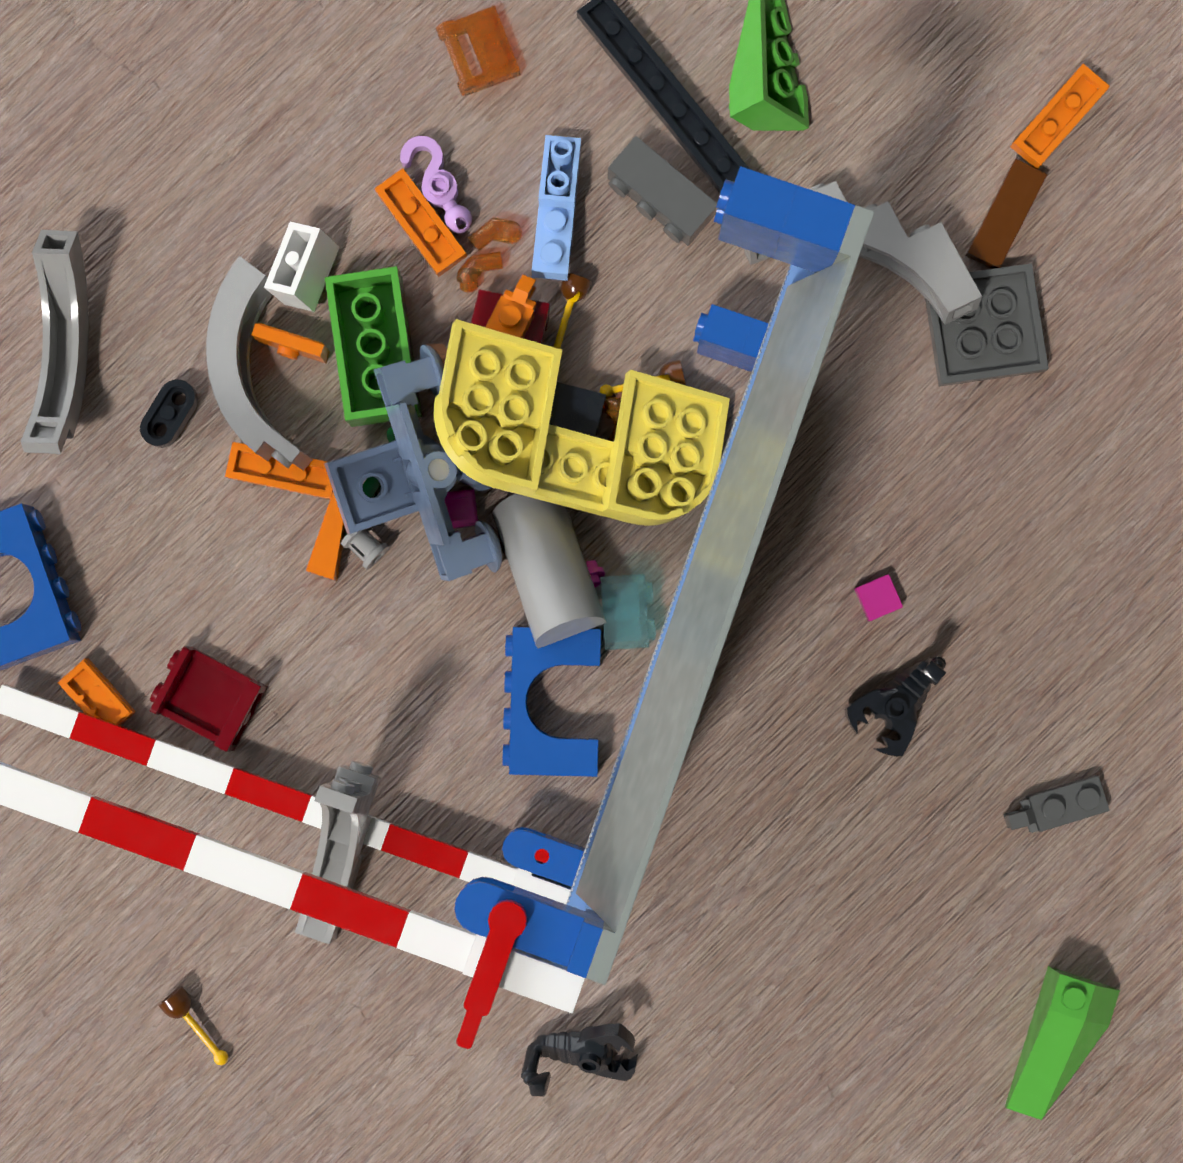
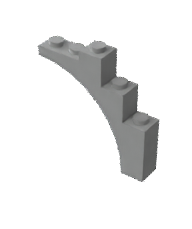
[744,181,982,325]
[295,761,381,944]

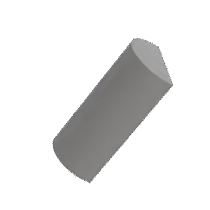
[493,494,607,649]

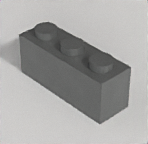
[607,136,717,246]

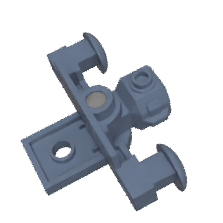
[324,345,502,581]

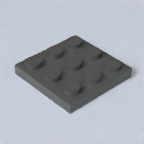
[925,263,1049,387]

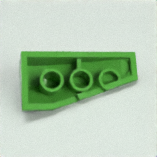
[729,0,809,131]
[1005,966,1120,1120]

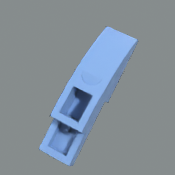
[531,135,581,281]

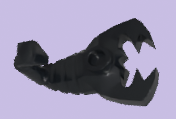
[845,657,946,757]
[521,1023,638,1097]

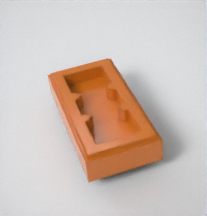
[251,323,330,363]
[58,658,136,726]

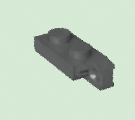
[1003,775,1110,833]

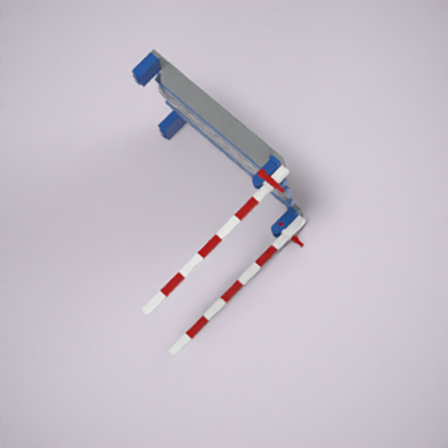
[0,166,875,1049]

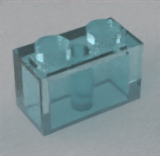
[601,574,656,651]

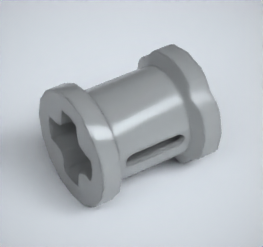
[341,529,389,570]

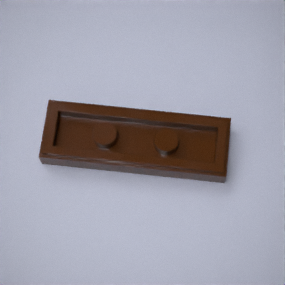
[965,159,1048,269]

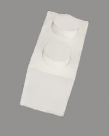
[264,222,339,312]

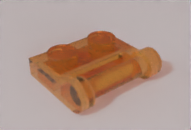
[436,6,521,96]

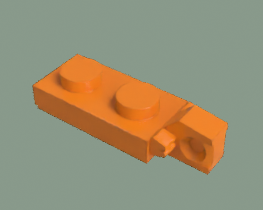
[485,274,536,338]

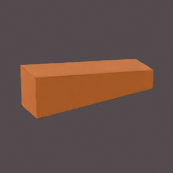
[306,492,346,581]

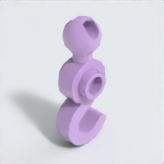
[400,136,472,233]

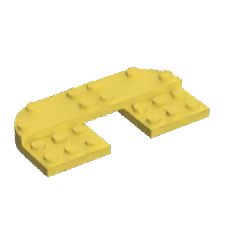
[434,319,730,526]

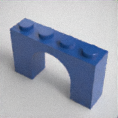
[0,503,81,671]
[502,627,601,777]

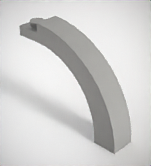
[21,230,89,454]
[206,256,312,471]

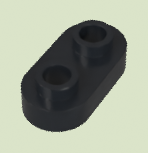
[140,379,198,448]

